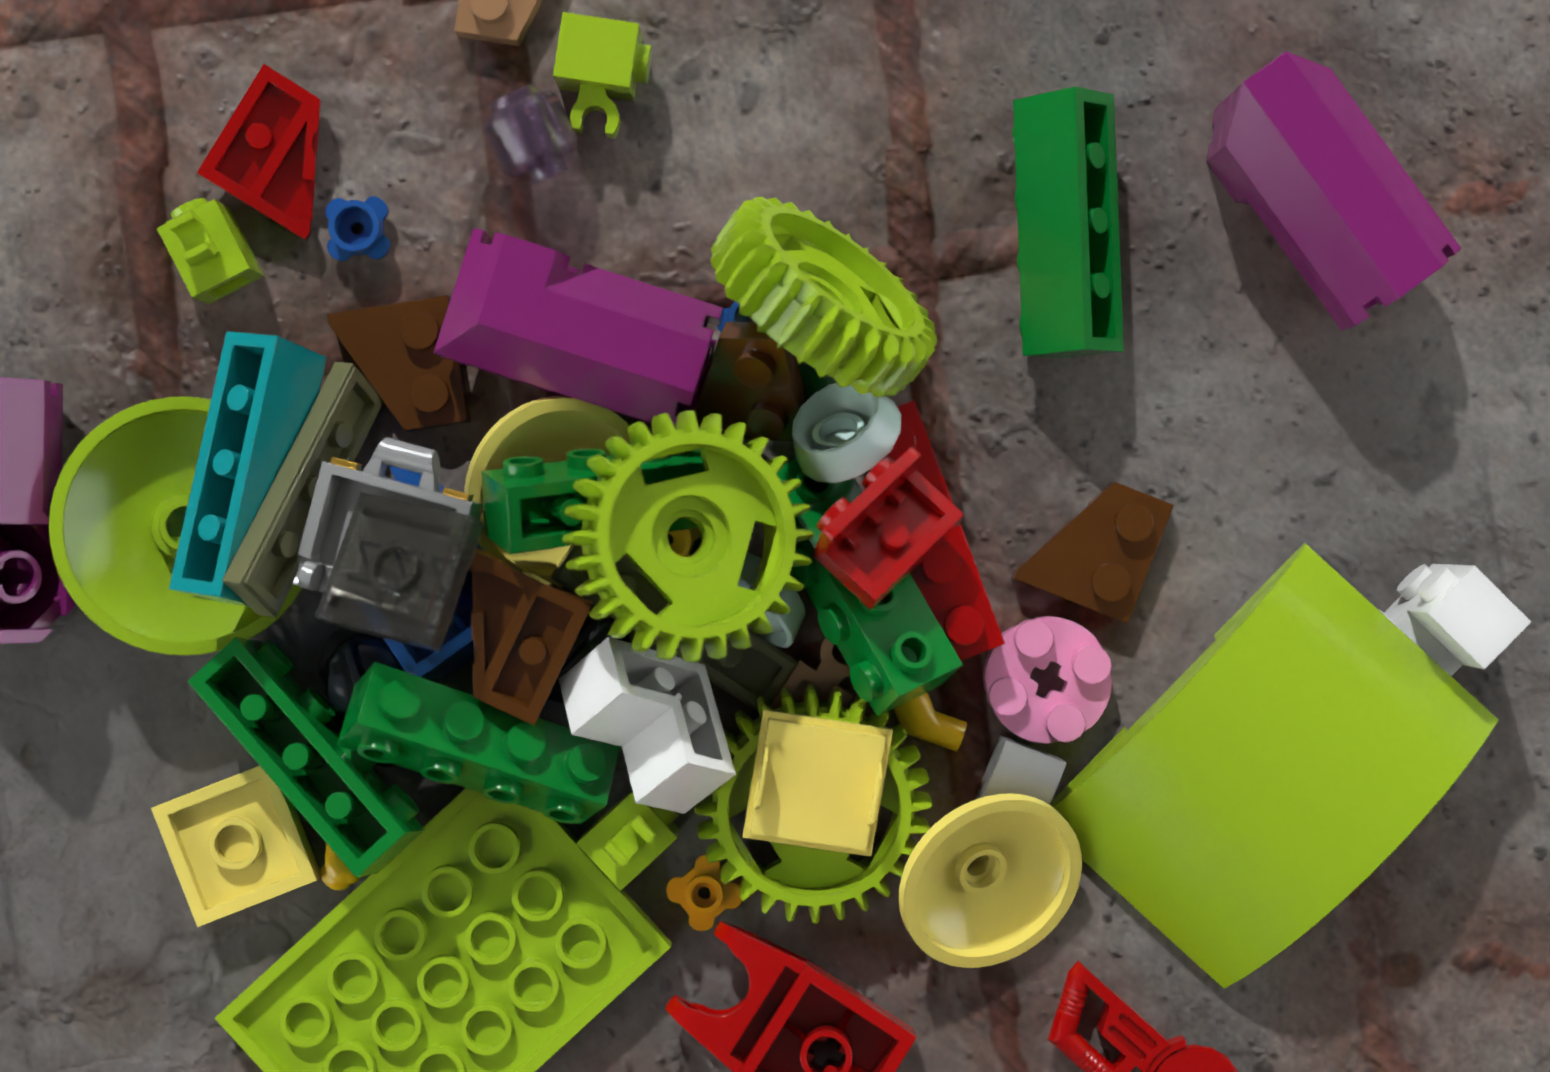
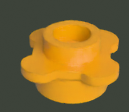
[666,854,742,931]

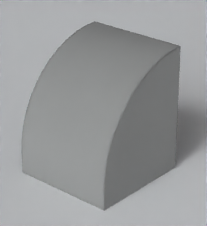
[975,734,1067,805]

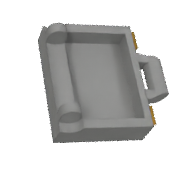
[292,437,483,626]

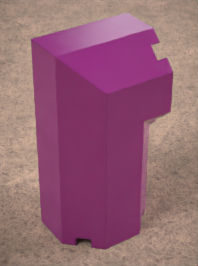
[1206,51,1462,331]
[434,228,724,429]
[0,377,76,644]

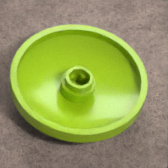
[49,396,302,656]

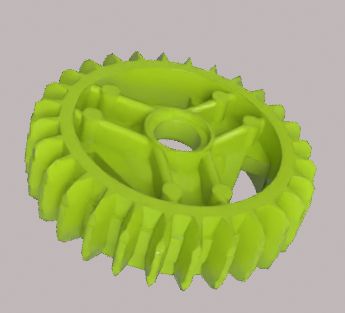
[710,197,937,397]
[562,411,814,662]
[695,684,932,924]

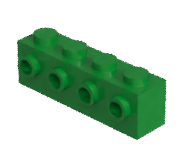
[1012,86,1124,358]
[481,444,705,554]
[762,458,963,717]
[187,637,425,878]
[337,662,620,825]

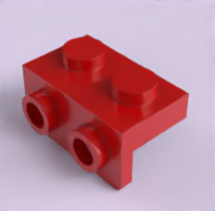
[813,447,964,610]

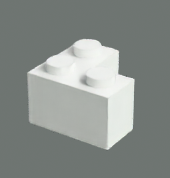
[1379,564,1531,676]
[559,637,736,814]

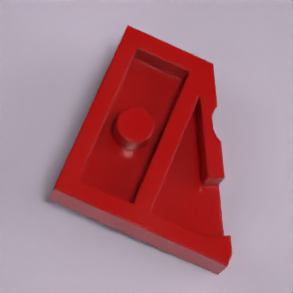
[197,64,322,241]

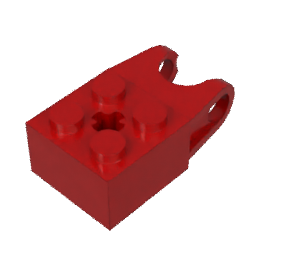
[665,920,917,1072]

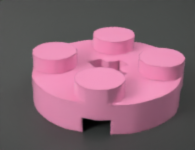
[983,616,1112,744]

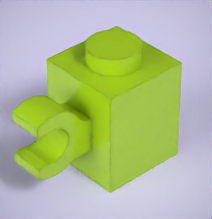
[553,12,652,139]
[157,198,265,305]
[577,789,680,891]

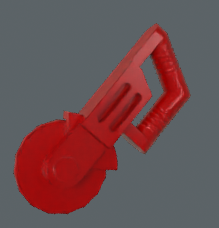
[1047,960,1238,1072]

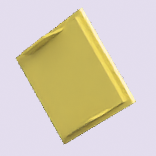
[742,709,893,857]

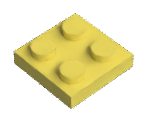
[151,765,321,927]

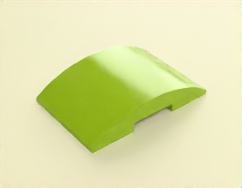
[1050,542,1499,989]

